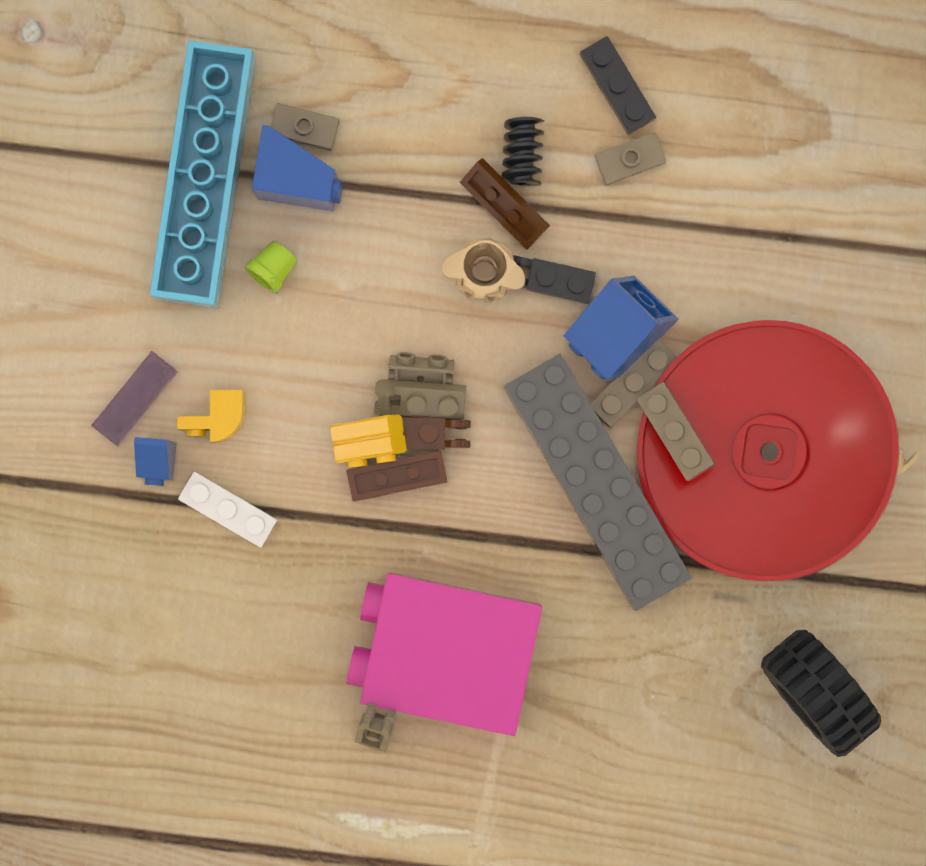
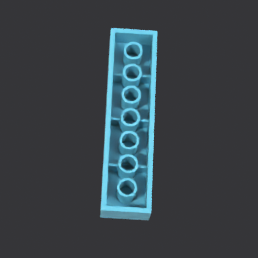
[150,40,256,309]

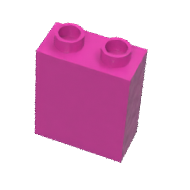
[346,572,543,736]

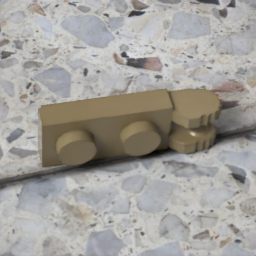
[355,703,396,752]

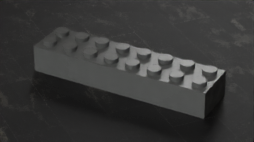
[504,353,692,611]

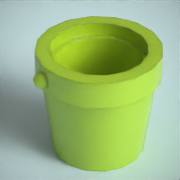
[245,241,297,294]

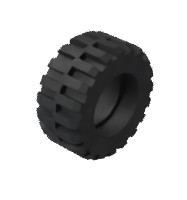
[761,629,882,757]

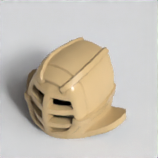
[441,238,525,303]

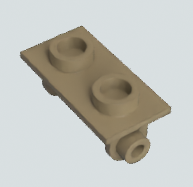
[388,352,454,384]

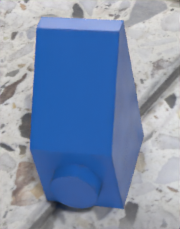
[134,437,177,486]

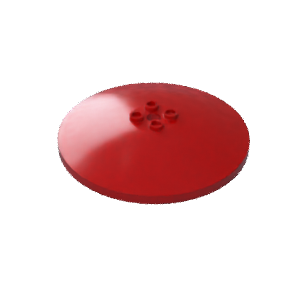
[637,320,900,581]

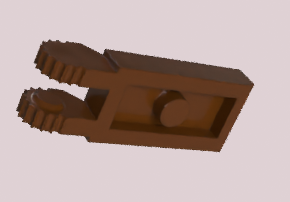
[402,417,471,450]

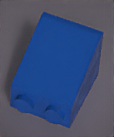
[252,125,343,212]
[563,275,679,380]

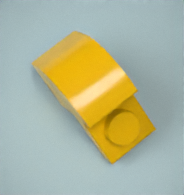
[177,390,246,443]

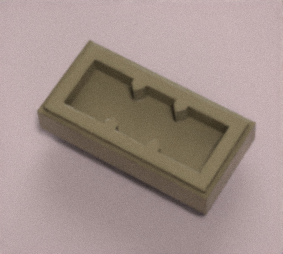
[271,103,340,151]
[595,132,666,186]

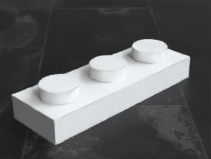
[178,471,278,548]

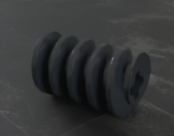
[502,117,545,186]

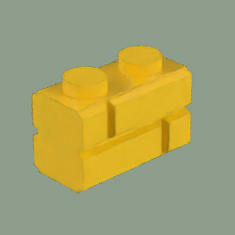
[330,414,407,468]

